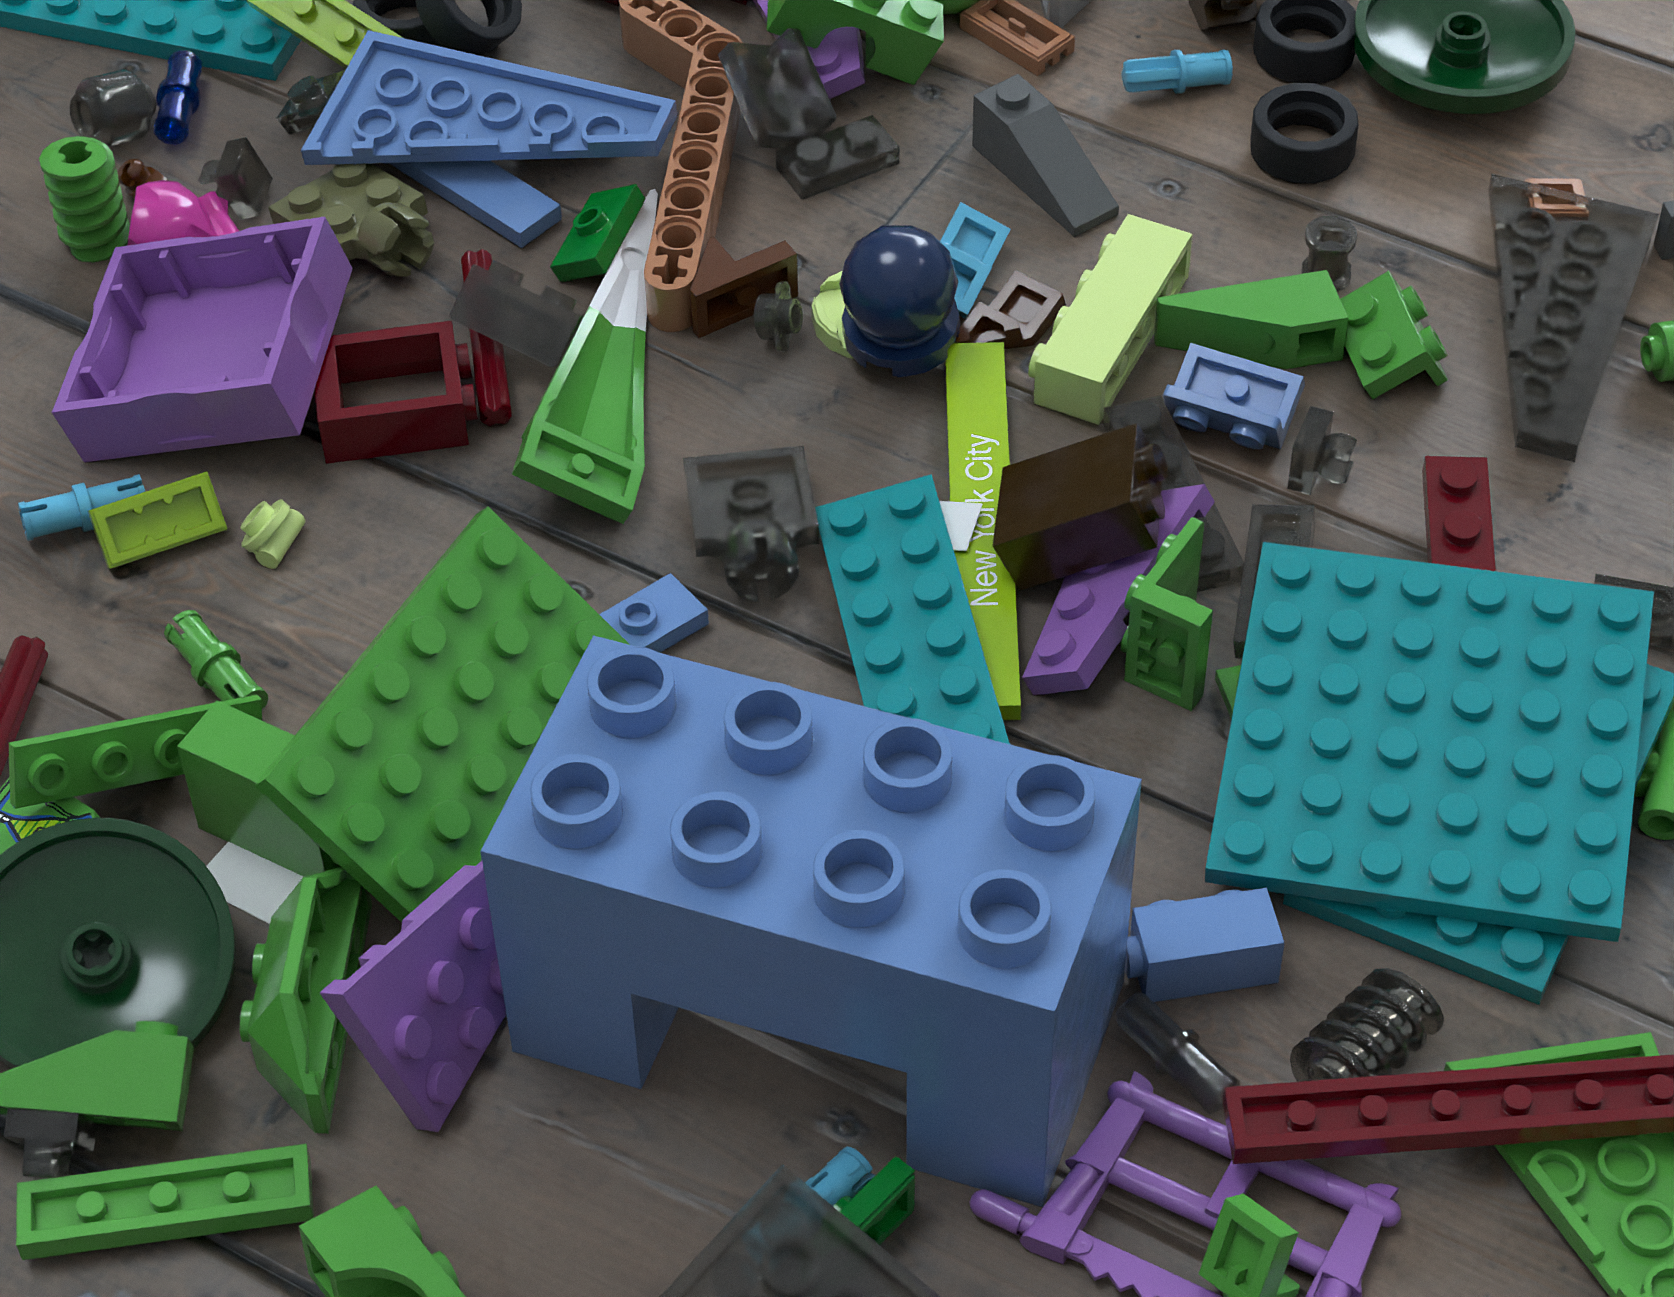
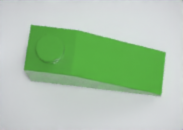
[0,1021,194,1131]

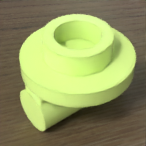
[240,499,306,569]

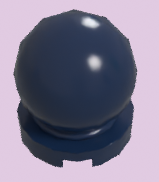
[839,225,960,377]

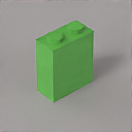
[177,700,341,877]

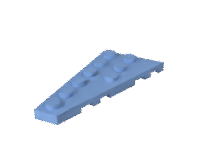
[301,30,678,165]

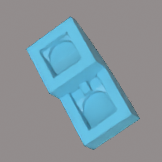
[940,202,1011,319]

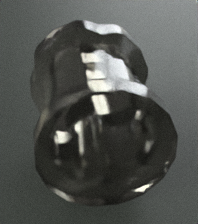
[1301,216,1358,292]

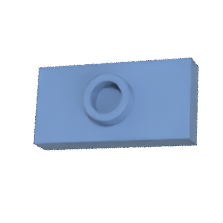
[599,573,709,653]

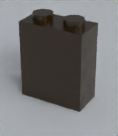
[992,423,1168,590]

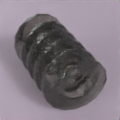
[1290,968,1444,1082]

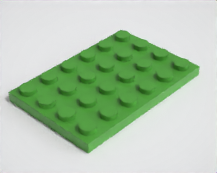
[254,507,630,922]

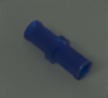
[154,51,202,145]

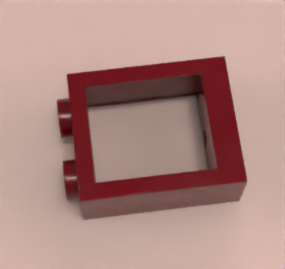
[315,320,478,464]

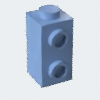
[1125,888,1284,1003]

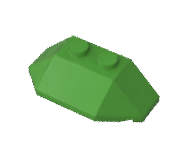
[240,867,372,1134]

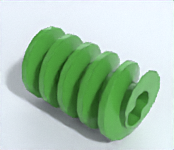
[39,136,130,262]

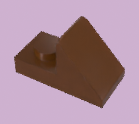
[690,237,798,338]

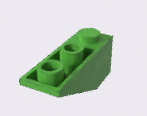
[1154,270,1348,369]

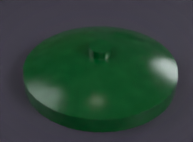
[1354,0,1576,114]
[0,818,236,1069]

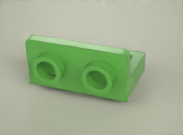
[1340,271,1448,399]

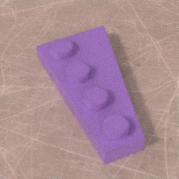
[1022,484,1215,695]

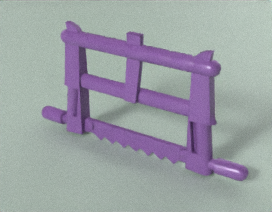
[969,1071,1402,1297]

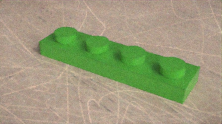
[16,1144,314,1260]

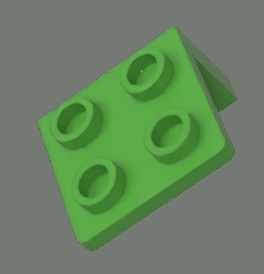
[1121,517,1213,711]

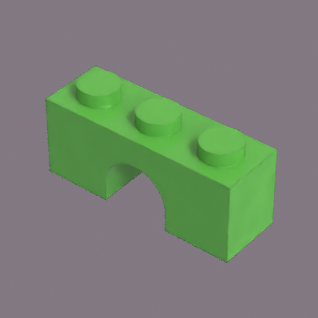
[767,0,944,85]

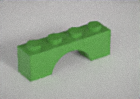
[299,1185,466,1297]

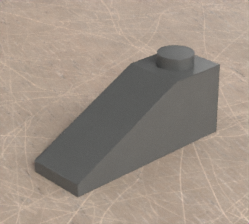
[972,74,1119,237]

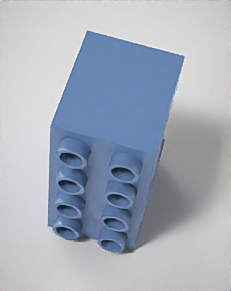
[481,635,1142,1207]

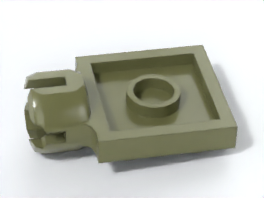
[268,163,434,277]

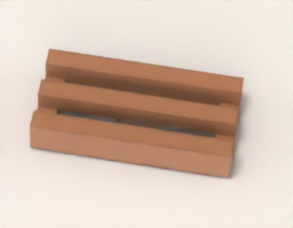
[960,0,1075,76]

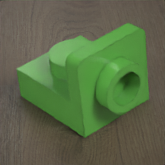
[1198,1193,1300,1297]

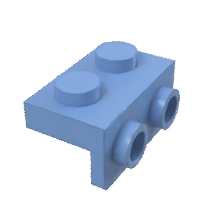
[1163,343,1305,449]

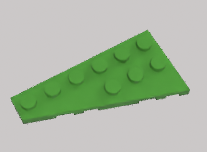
[1444,1032,1674,1297]

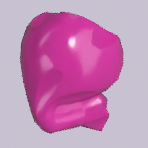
[128,180,239,245]

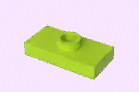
[88,471,228,569]

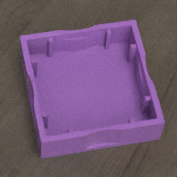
[52,217,353,462]

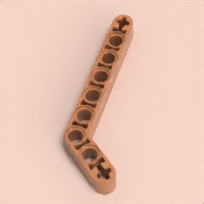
[619,0,746,332]

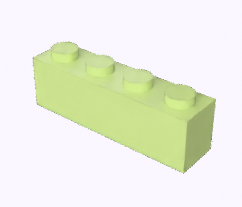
[1028,214,1192,425]

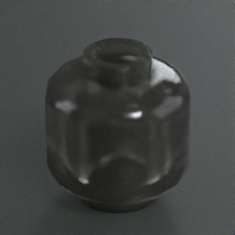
[69,70,156,147]

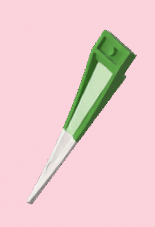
[512,189,658,524]

